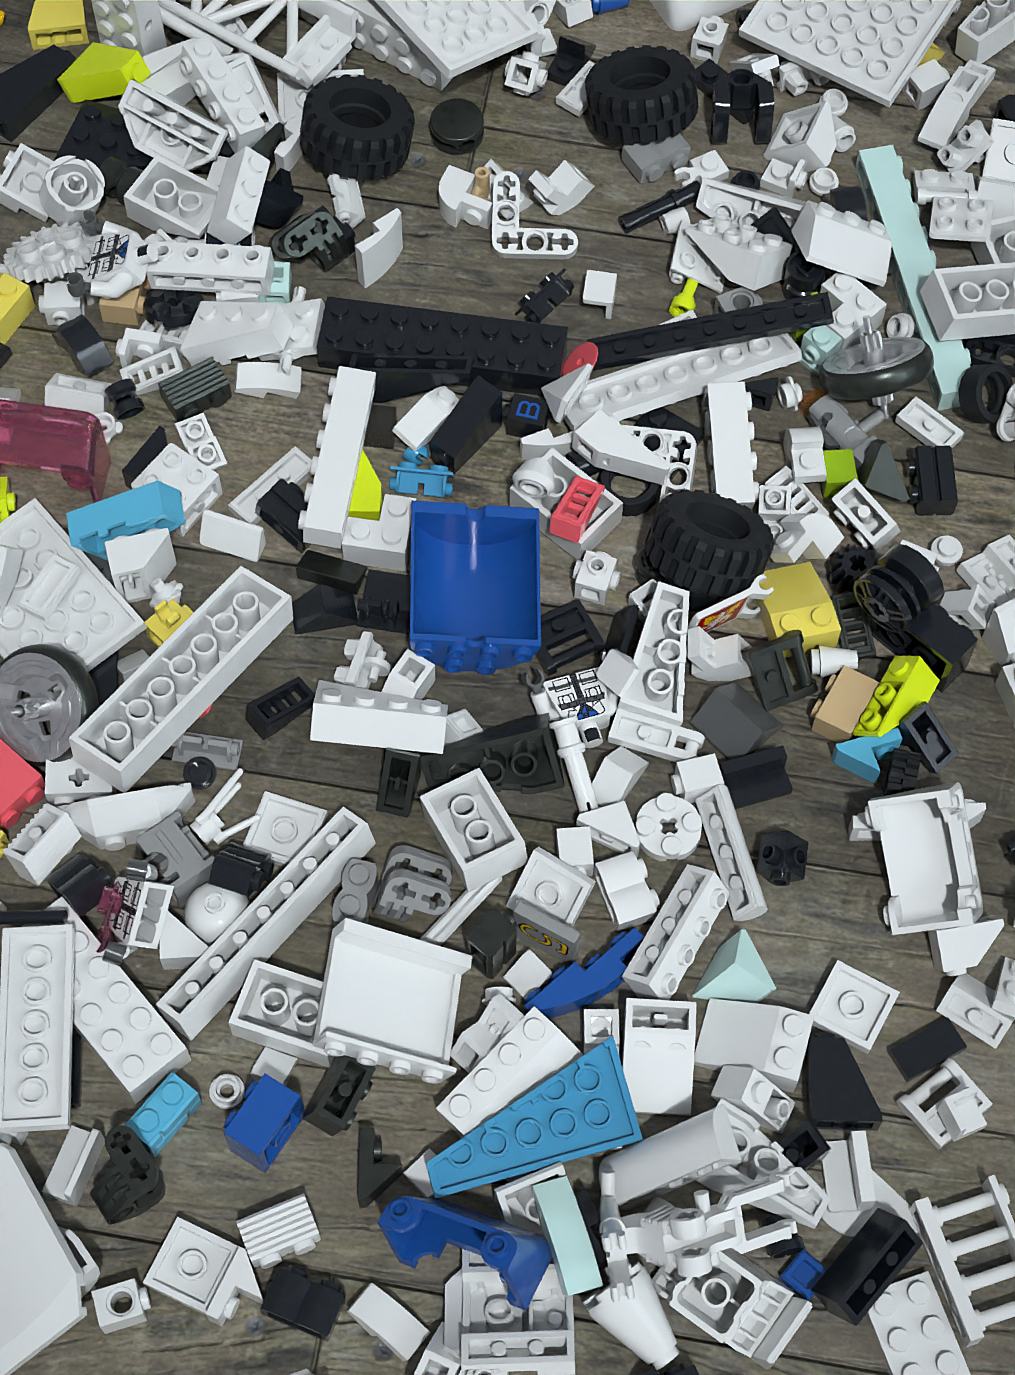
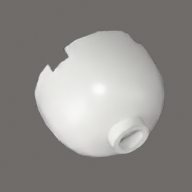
[184,882,250,947]

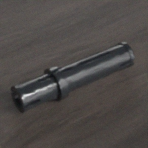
[618,180,701,234]

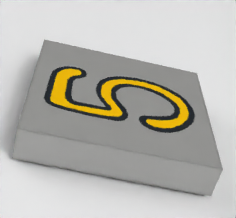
[513,901,580,965]

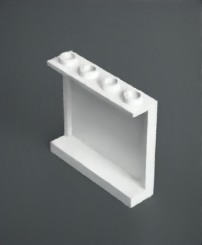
[313,918,472,1084]

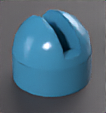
[402,445,429,466]

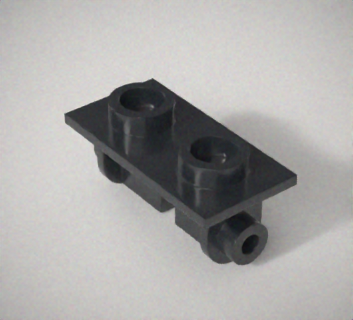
[515,268,574,323]

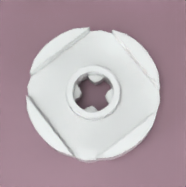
[635,793,702,861]

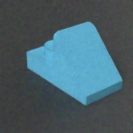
[831,727,902,783]

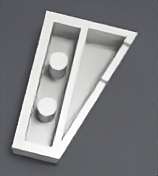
[180,301,294,366]

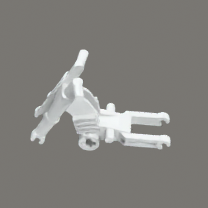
[599,1170,798,1302]

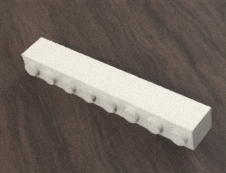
[156,807,376,1041]

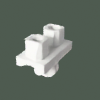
[776,59,830,97]
[937,119,995,172]
[334,631,391,689]

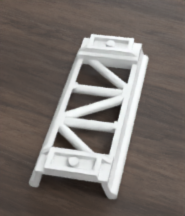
[159,0,359,88]

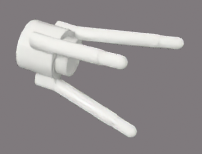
[189,768,261,845]

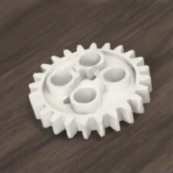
[3,222,98,283]

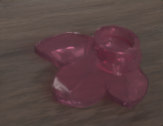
[96,885,124,953]

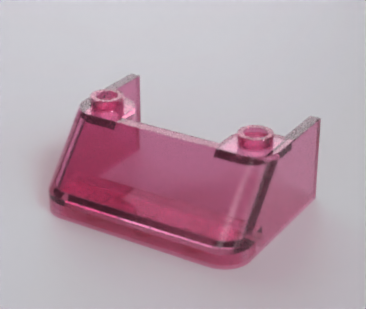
[0,399,112,503]

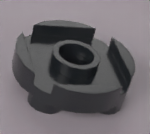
[143,289,204,328]

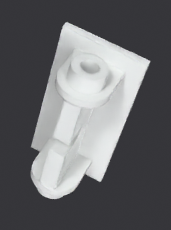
[327,173,366,229]

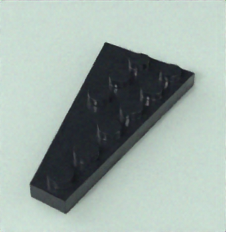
[54,100,235,173]

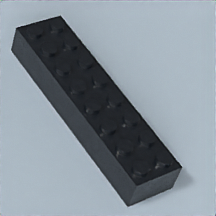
[316,296,568,396]

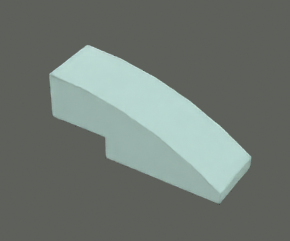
[531,1176,603,1296]

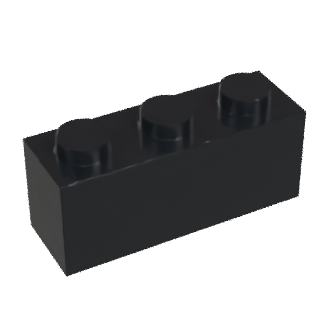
[811,1208,923,1326]

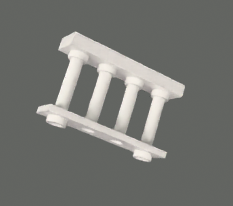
[909,1175,1015,1348]

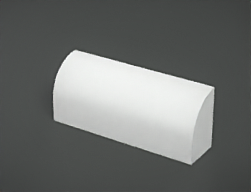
[599,1104,741,1210]

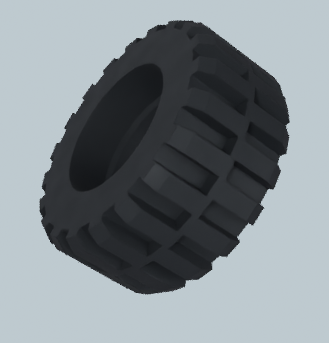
[585,45,699,145]
[299,74,415,182]
[645,489,774,599]

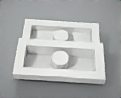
[355,208,403,288]
[956,534,1015,611]

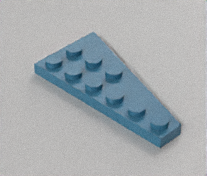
[425,1036,643,1199]

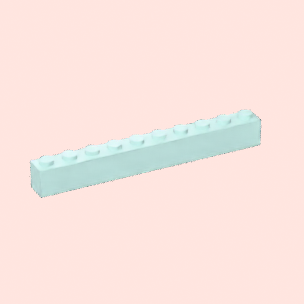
[855,145,971,411]

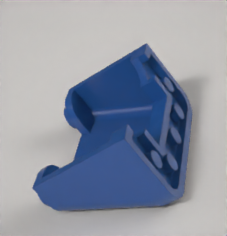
[377,1196,552,1311]

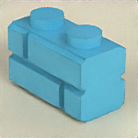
[125,1072,202,1157]

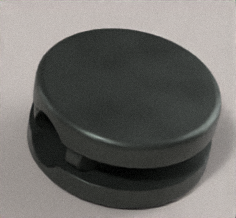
[430,98,484,155]

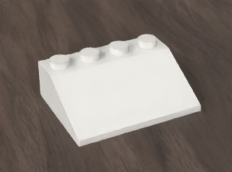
[436,1006,583,1183]

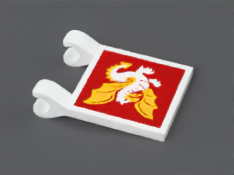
[686,574,774,643]

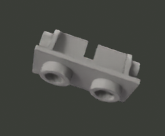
[172,732,243,771]

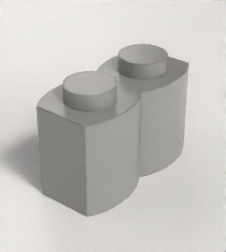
[621,133,691,184]
[332,858,378,927]

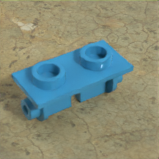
[389,462,455,498]

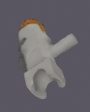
[801,388,885,475]

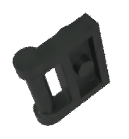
[746,630,818,712]

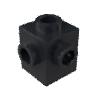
[757,830,808,886]

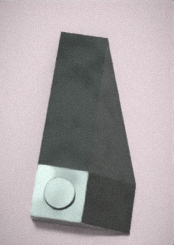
[420,713,565,794]

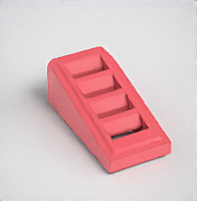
[550,476,605,543]

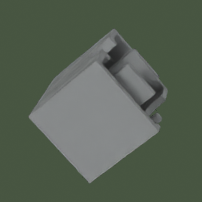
[136,811,215,908]

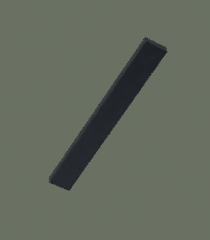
[587,292,834,371]

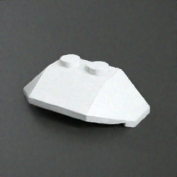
[118,79,229,172]
[57,783,195,851]

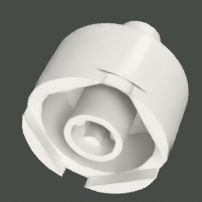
[39,155,105,226]

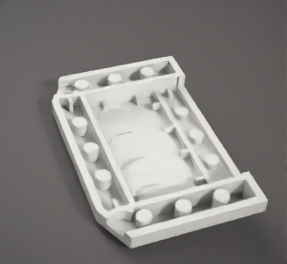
[0,1142,87,1375]

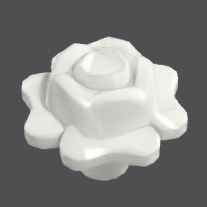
[149,578,183,607]

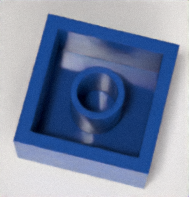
[223,1073,305,1173]

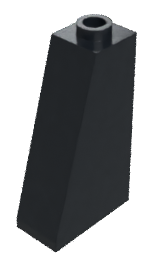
[0,44,76,143]

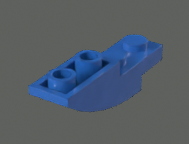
[524,927,644,1019]

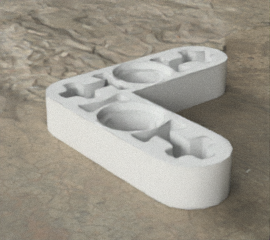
[492,171,578,260]
[621,425,698,503]

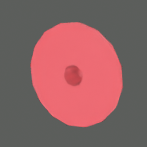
[563,342,598,375]

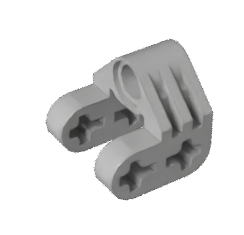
[372,845,452,923]

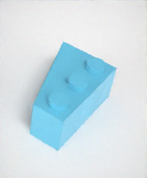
[66,480,185,561]

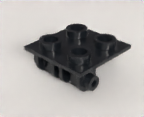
[357,569,411,634]

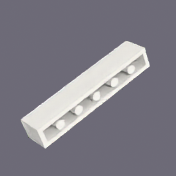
[298,366,376,549]

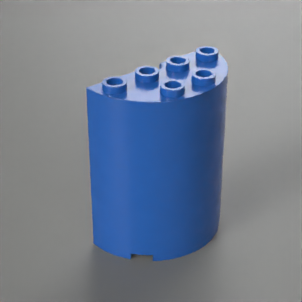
[410,500,541,675]

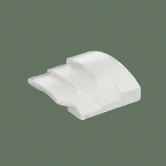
[444,1249,575,1375]

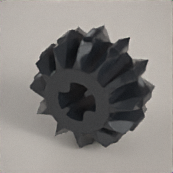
[828,543,880,593]

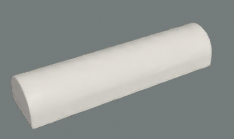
[695,785,768,921]

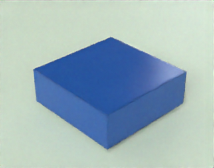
[779,1250,827,1301]

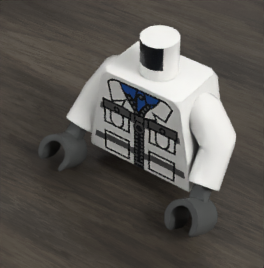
[67,210,158,300]
[522,648,620,748]
[102,858,174,966]

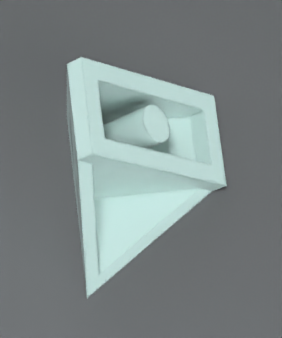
[691,929,777,1003]

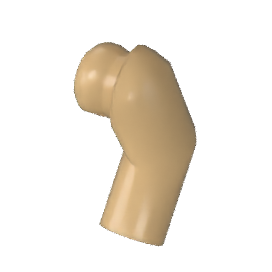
[471,167,490,201]

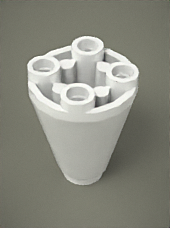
[582,1261,679,1370]

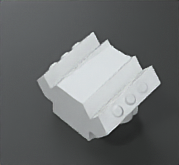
[652,1248,794,1358]

